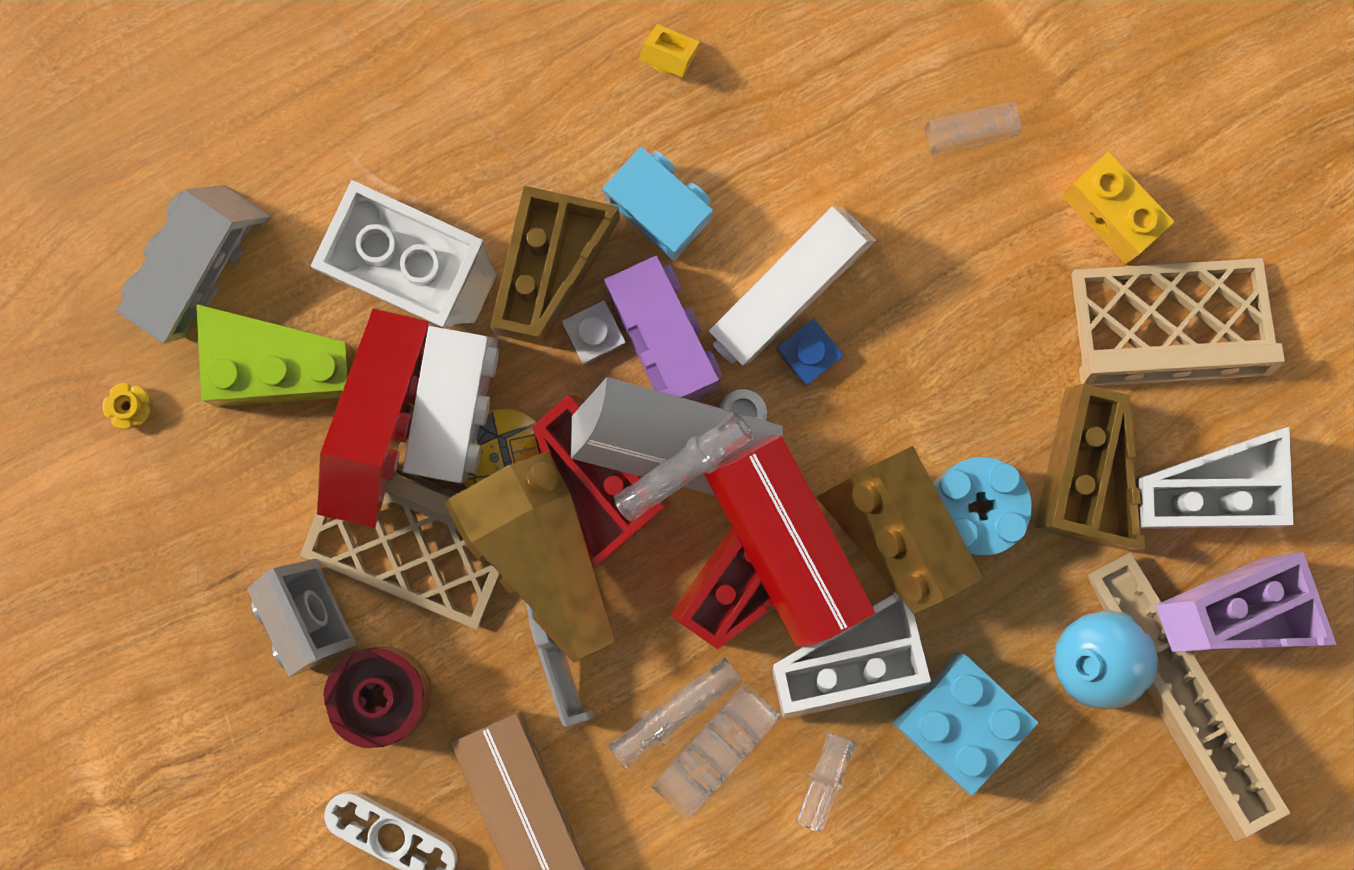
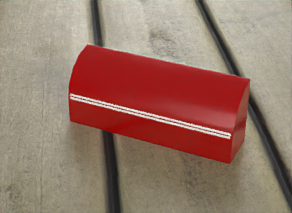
[703,435,876,647]

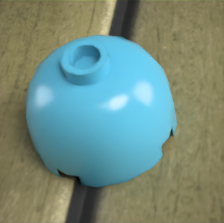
[1053,610,1158,710]

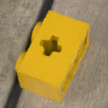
[1061,152,1175,265]

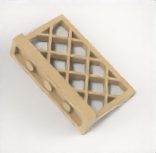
[1071,258,1285,386]
[300,467,500,630]

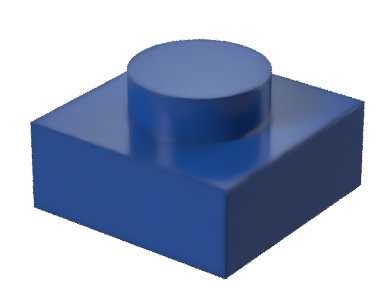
[776,318,844,387]

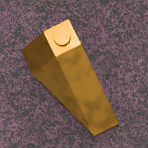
[444,451,615,663]

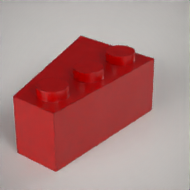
[532,395,671,569]
[670,526,774,650]

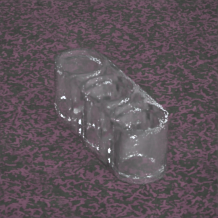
[651,682,782,820]

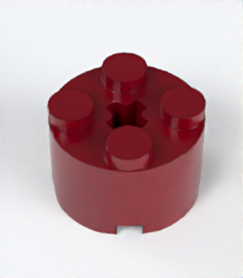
[323,646,431,748]

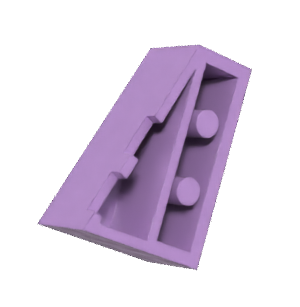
[1156,552,1336,652]

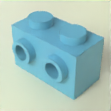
[602,147,713,261]

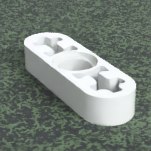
[324,791,458,870]

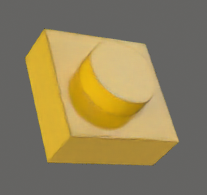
[639,24,700,77]

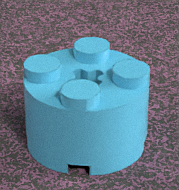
[933,457,1032,557]

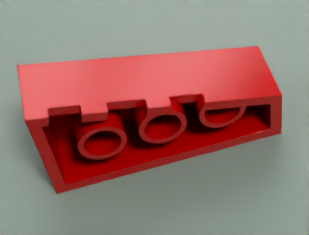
[317,308,429,528]

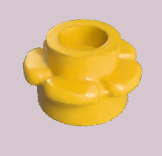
[103,383,150,430]

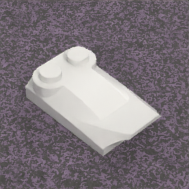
[310,180,498,328]

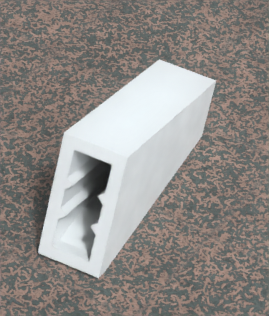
[709,206,876,365]

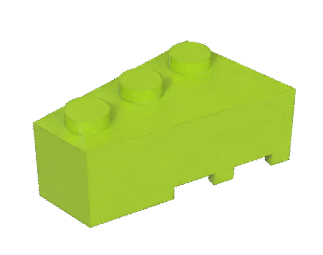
[196,304,356,407]

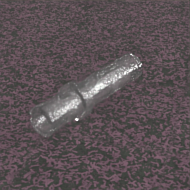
[614,412,753,522]
[607,657,743,770]

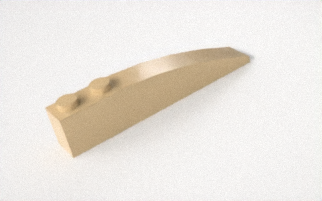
[1087,552,1290,841]

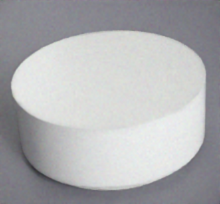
[720,389,767,421]

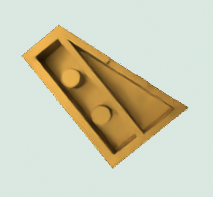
[1035,383,1146,550]

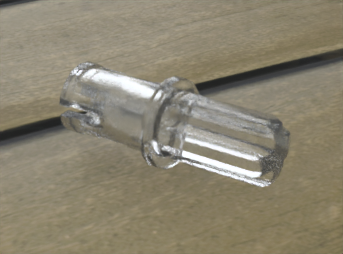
[797,732,857,832]

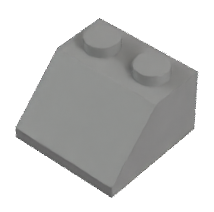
[247,559,357,677]

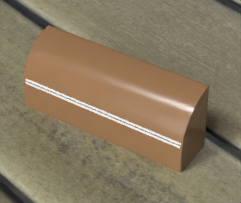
[450,711,590,870]

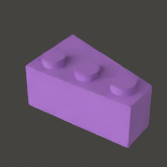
[604,255,722,401]

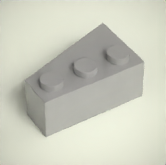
[116,185,271,344]

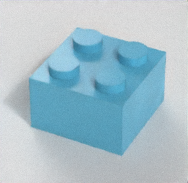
[891,653,1039,796]

